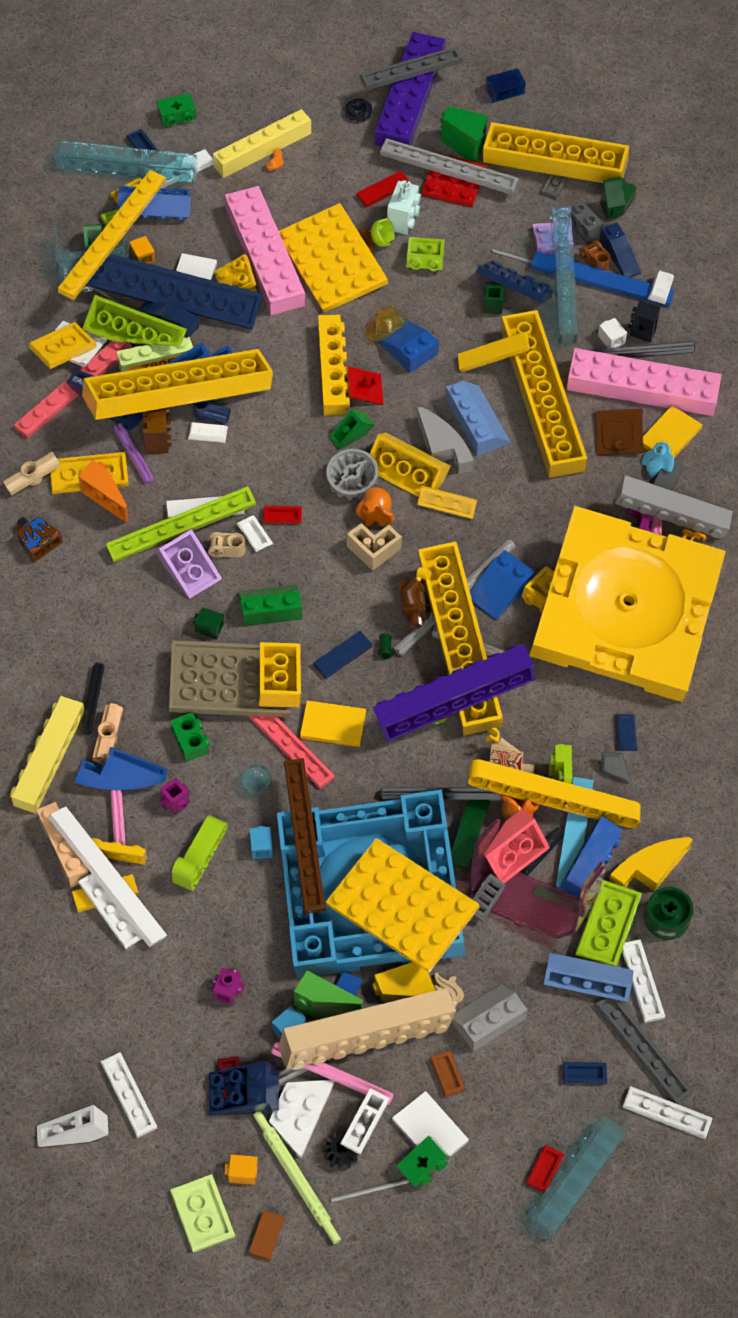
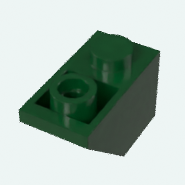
[484,282,504,314]

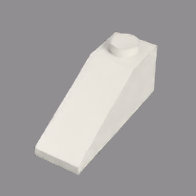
[341,1088,390,1154]
[37,1105,108,1147]

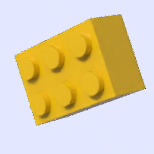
[259,642,301,707]

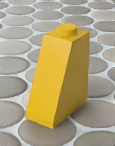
[372,962,436,1002]

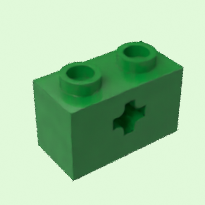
[156,93,196,127]
[397,1135,450,1187]

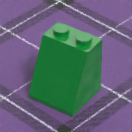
[439,106,488,162]

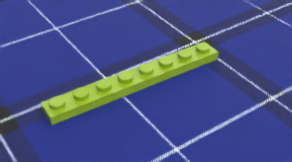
[106,486,256,563]

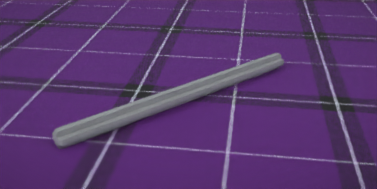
[394,540,516,656]

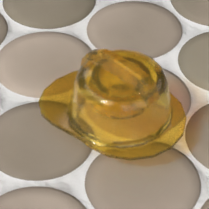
[365,305,405,341]

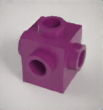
[160,778,190,814]
[212,968,245,1005]

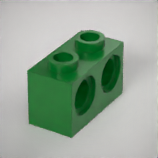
[170,712,210,762]

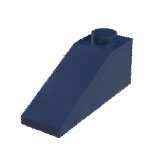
[599,222,641,278]

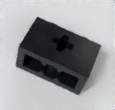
[628,301,661,343]

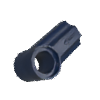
[193,400,231,424]

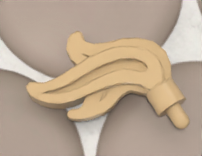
[434,972,464,1008]

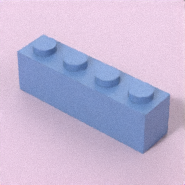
[544,953,634,1002]

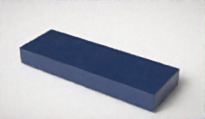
[314,631,372,679]

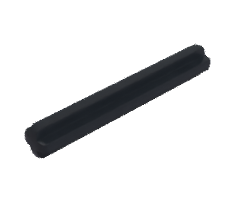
[81,662,105,735]

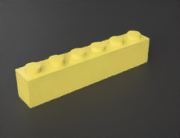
[213,109,311,178]
[10,696,84,814]

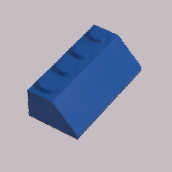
[118,186,191,220]

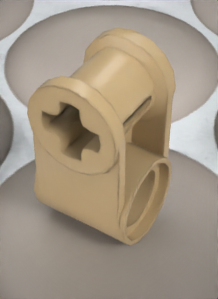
[208,532,246,558]

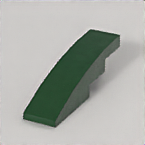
[451,800,491,870]

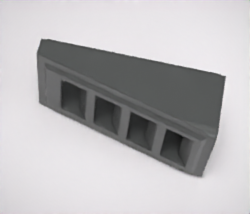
[471,874,506,922]

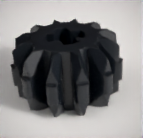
[323,1131,360,1170]

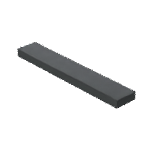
[360,46,463,91]
[595,997,693,1104]

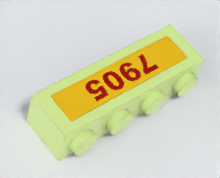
[117,337,193,372]

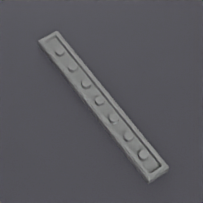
[380,138,519,195]

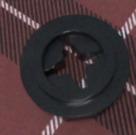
[345,99,373,122]

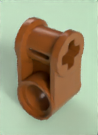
[579,240,610,271]

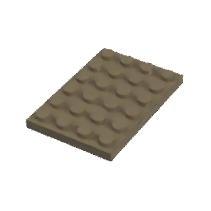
[169,640,291,718]

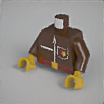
[400,567,431,629]

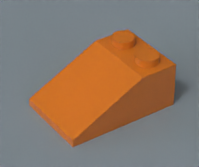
[78,460,129,523]

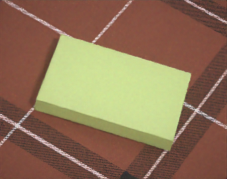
[170,1174,235,1253]

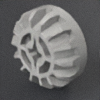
[326,449,378,501]

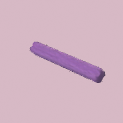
[114,423,154,484]

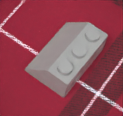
[451,984,528,1052]

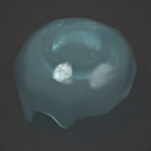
[241,764,272,796]

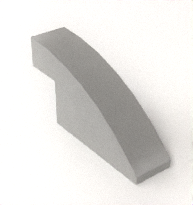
[417,407,474,474]

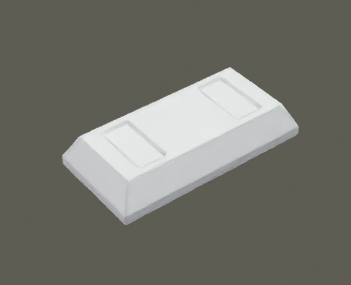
[648,271,674,304]
[188,422,228,443]
[237,515,273,552]

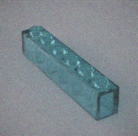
[529,1115,627,1241]

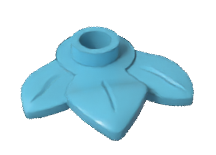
[641,442,674,478]

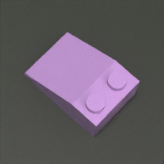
[155,529,222,599]

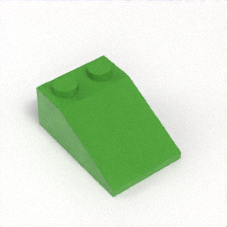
[294,970,363,1018]

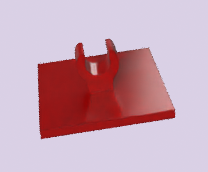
[347,366,384,405]

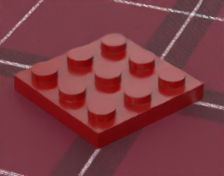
[422,153,486,208]

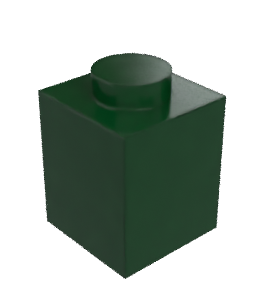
[193,607,224,640]

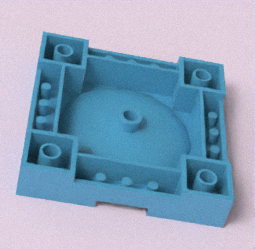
[277,790,466,979]

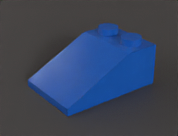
[375,319,439,373]
[470,550,535,620]

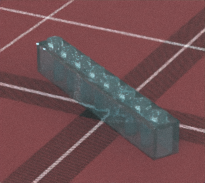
[54,140,198,183]
[551,207,578,345]

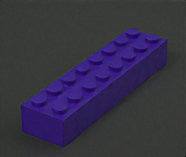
[375,32,445,146]
[373,644,536,742]

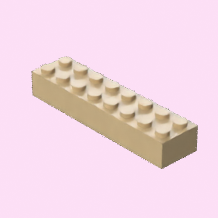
[278,988,456,1070]

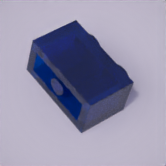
[485,68,526,103]

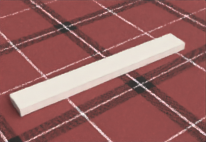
[48,806,167,947]

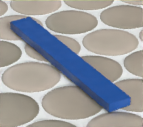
[530,251,675,308]

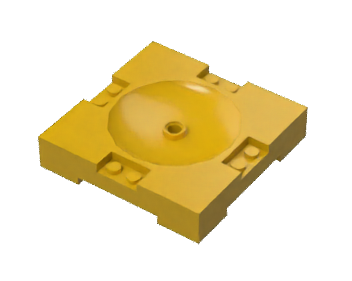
[529,506,726,702]

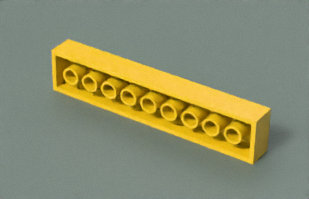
[500,310,587,478]
[82,349,273,420]
[418,541,503,736]

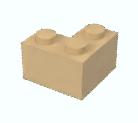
[347,523,402,571]

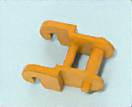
[682,529,707,541]

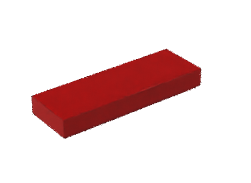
[357,171,411,208]

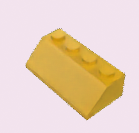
[370,432,450,497]

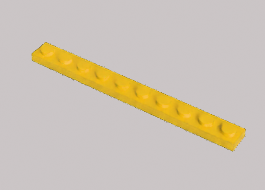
[58,170,166,300]

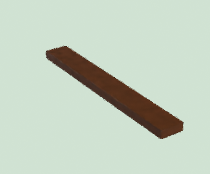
[284,758,326,914]

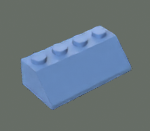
[445,381,511,455]

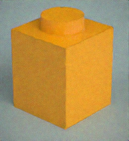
[129,236,155,264]
[225,1155,258,1185]

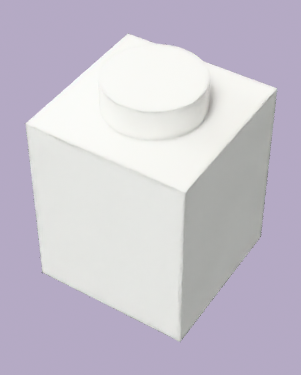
[598,318,627,348]

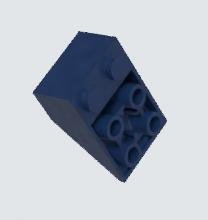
[209,1061,279,1115]

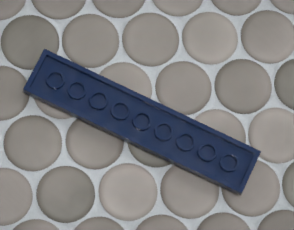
[83,247,262,330]

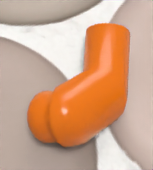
[266,149,283,171]

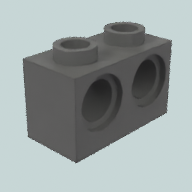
[566,200,603,244]

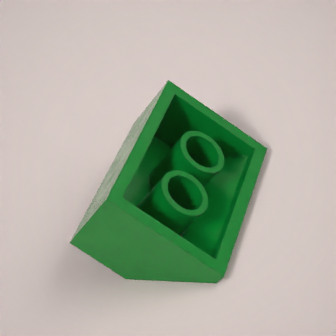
[239,585,302,626]

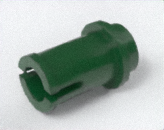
[378,633,393,659]

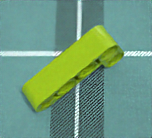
[172,815,228,891]

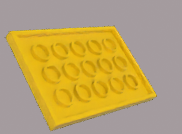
[278,203,389,313]
[326,838,480,973]

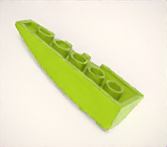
[82,295,187,347]

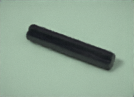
[520,827,565,876]

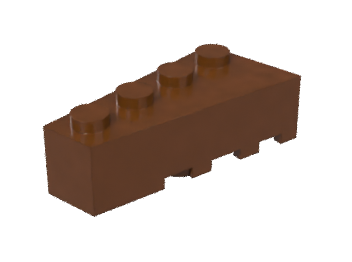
[143,407,172,455]

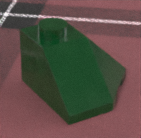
[600,177,636,219]

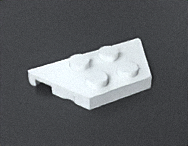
[269,1080,335,1158]

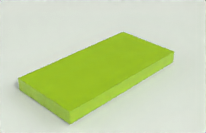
[575,880,642,967]

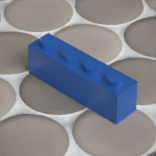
[559,816,623,900]

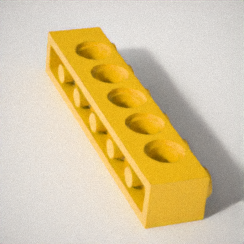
[318,315,350,416]

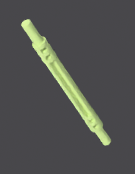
[253,1112,341,1244]

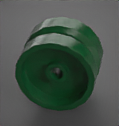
[644,887,693,940]

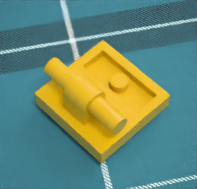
[214,254,256,292]

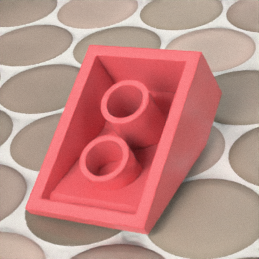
[484,809,550,883]

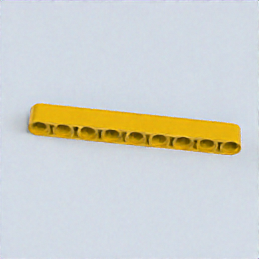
[468,759,641,828]

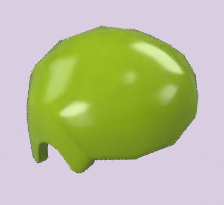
[371,218,395,247]

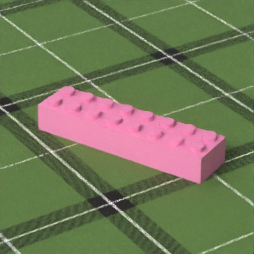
[225,186,305,315]
[567,348,721,416]

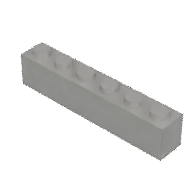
[615,475,732,539]

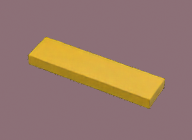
[458,332,530,372]

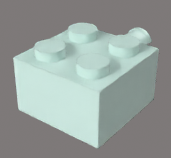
[387,181,421,235]

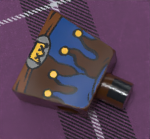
[16,517,63,563]

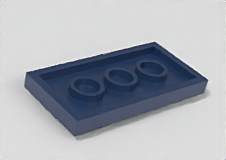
[476,260,554,302]

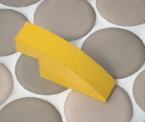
[609,837,693,892]

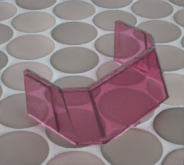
[469,818,605,939]

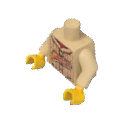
[485,728,534,774]

